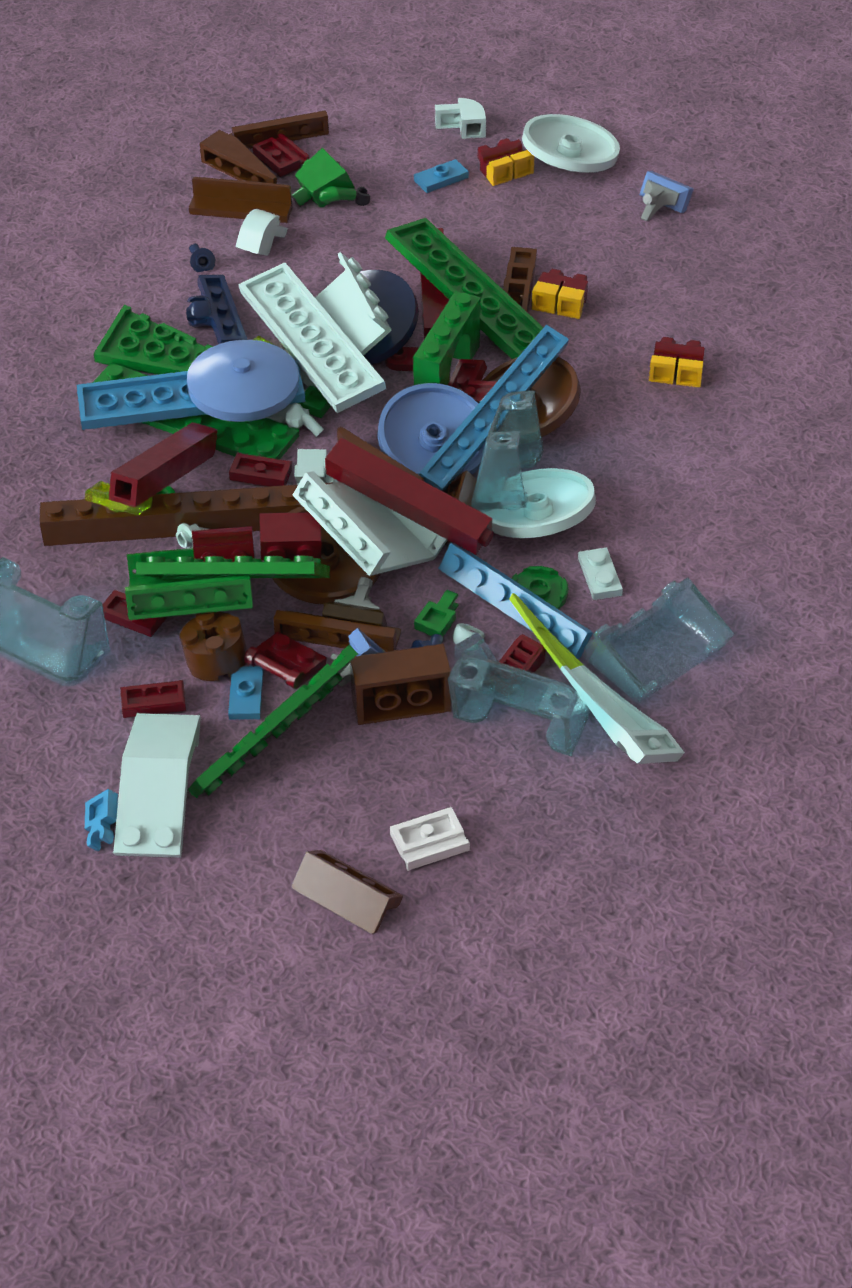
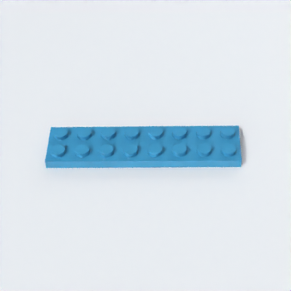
[77,361,305,430]

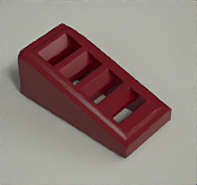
[483,634,546,699]

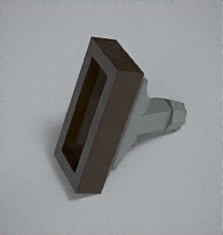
[322,577,387,627]

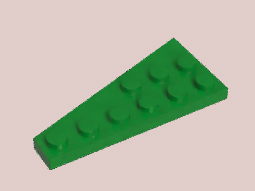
[94,304,213,375]
[187,644,358,798]

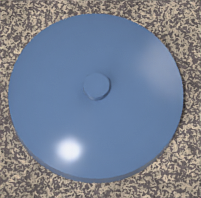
[187,340,299,422]
[377,383,491,476]

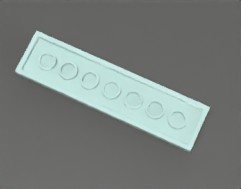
[238,263,386,413]

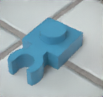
[84,789,118,851]

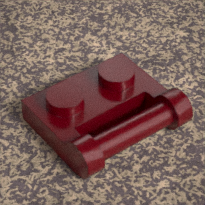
[244,632,327,689]

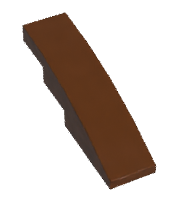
[503,247,537,313]

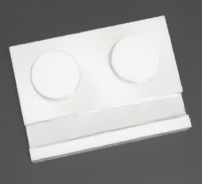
[390,807,470,871]

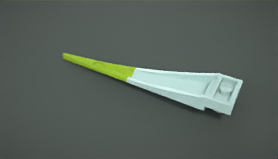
[509,593,685,764]

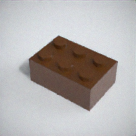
[350,644,451,725]

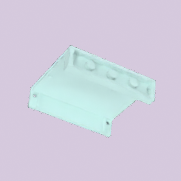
[288,252,392,387]
[293,471,447,576]

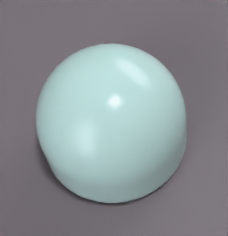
[453,623,485,649]

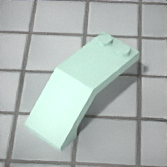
[113,713,201,858]

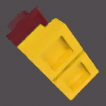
[477,138,535,186]
[532,268,588,319]
[649,337,705,387]

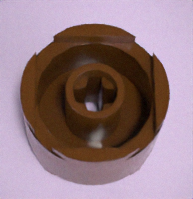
[179,612,247,681]

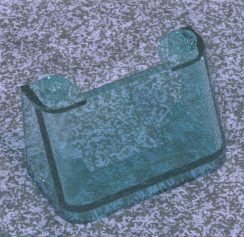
[0,557,110,686]

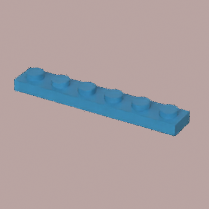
[438,543,593,659]

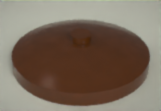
[482,357,581,444]
[272,506,381,605]

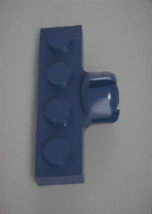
[186,275,247,344]

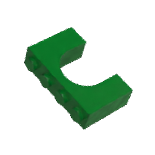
[413,291,481,385]

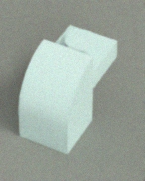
[435,98,486,139]
[236,209,288,256]
[294,449,328,485]

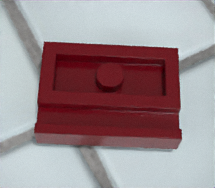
[252,133,310,177]
[192,526,255,562]

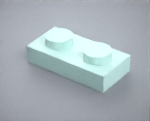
[578,547,623,600]

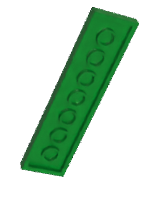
[385,218,543,359]
[92,362,300,460]

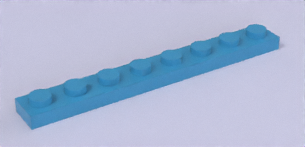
[419,324,569,492]

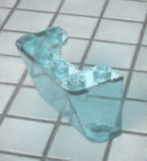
[471,391,544,512]
[583,577,734,704]
[448,654,590,757]

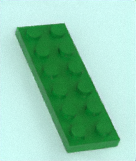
[136,556,330,579]

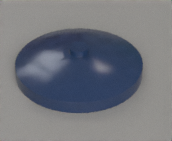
[360,270,419,365]

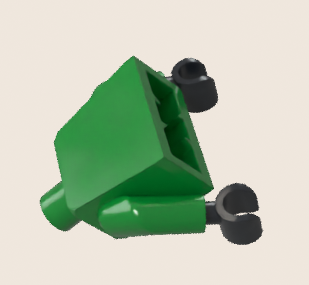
[292,148,371,207]

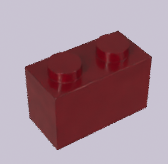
[260,512,321,560]

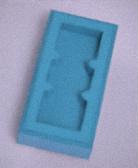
[414,159,469,193]
[228,666,264,720]

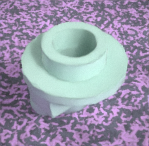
[285,403,324,437]
[176,523,209,548]

